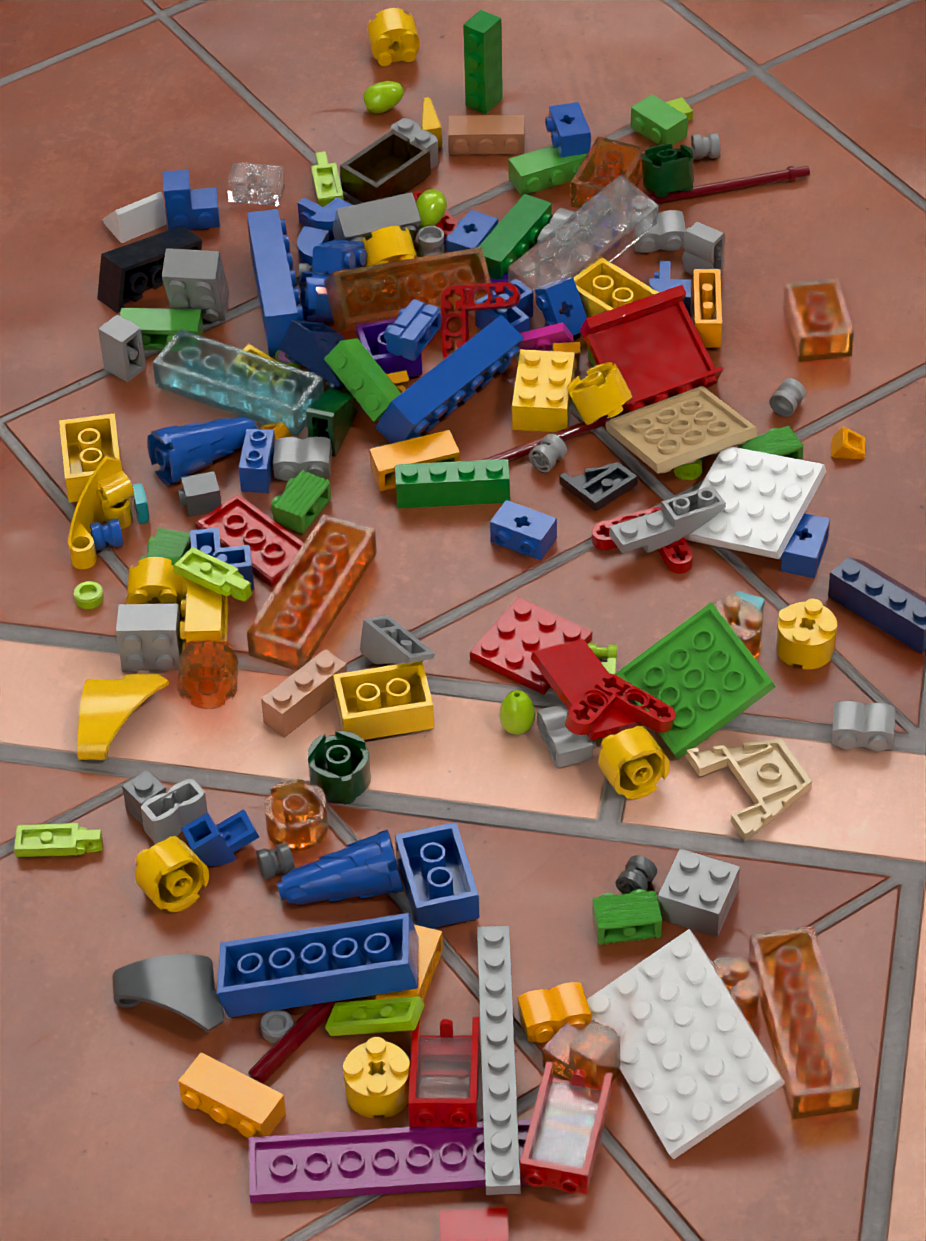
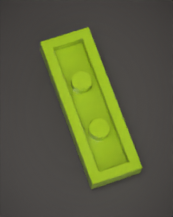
[325,996,425,1036]

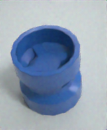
[90,518,123,551]

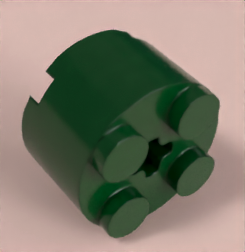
[641,144,694,197]
[308,731,371,805]

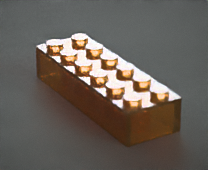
[324,247,493,332]
[246,514,377,671]
[748,926,861,1120]

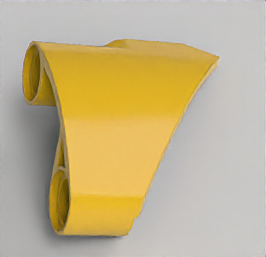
[68,456,134,569]
[77,674,169,760]

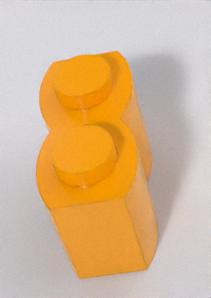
[518,982,592,1043]

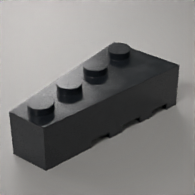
[97,226,202,313]

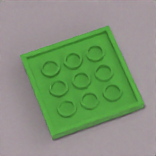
[616,602,776,760]

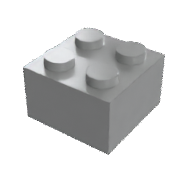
[116,604,183,671]
[658,849,740,937]

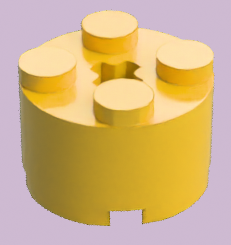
[367,8,420,66]
[360,226,418,281]
[567,362,632,425]
[126,557,186,615]
[776,599,837,670]
[598,726,670,800]
[135,836,209,912]
[343,1037,410,1118]

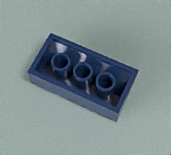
[828,557,926,654]

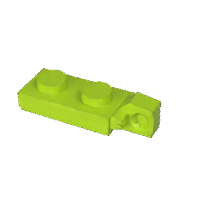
[311,151,344,207]
[173,547,252,602]
[14,823,103,857]

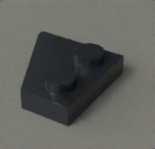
[559,462,638,511]

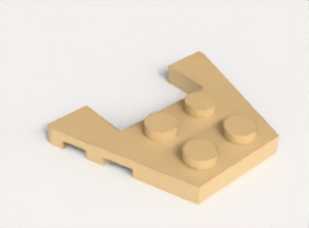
[687,739,812,842]

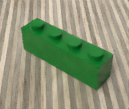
[463,10,503,114]
[473,194,553,280]
[395,459,510,509]

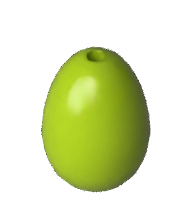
[363,81,404,114]
[416,189,447,229]
[499,690,536,735]

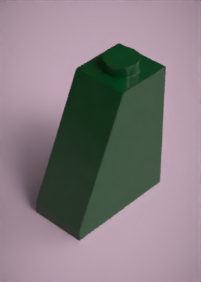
[306,388,357,457]

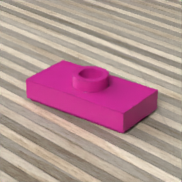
[518,323,573,351]

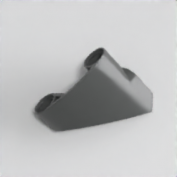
[112,954,224,1032]

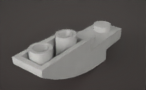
[609,485,726,553]

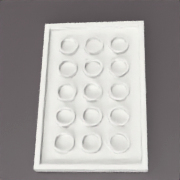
[587,929,785,1159]

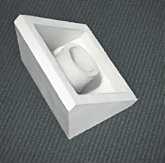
[102,192,167,243]

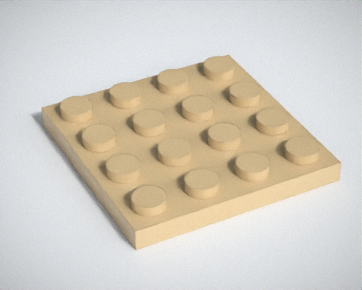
[605,386,757,474]

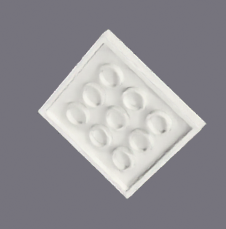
[684,447,827,559]

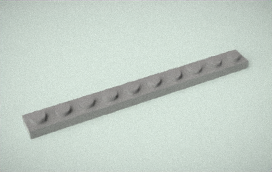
[477,926,521,1195]

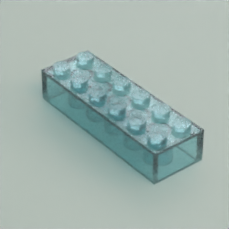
[153,329,324,436]

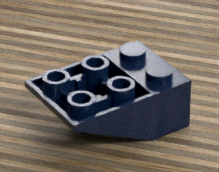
[279,320,346,390]

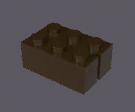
[340,129,431,203]

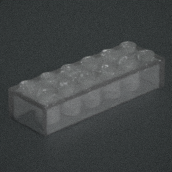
[508,175,659,314]

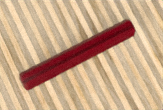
[248,1000,342,1084]

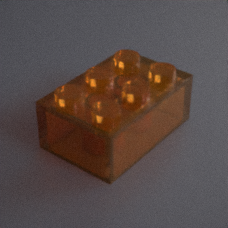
[571,137,646,218]
[783,279,854,362]

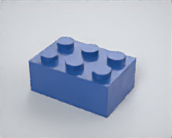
[395,822,480,928]

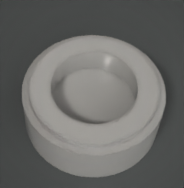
[260,1010,293,1043]

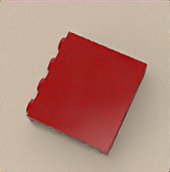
[580,285,724,415]

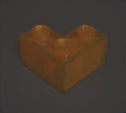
[543,1019,620,1087]

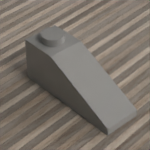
[360,615,435,664]

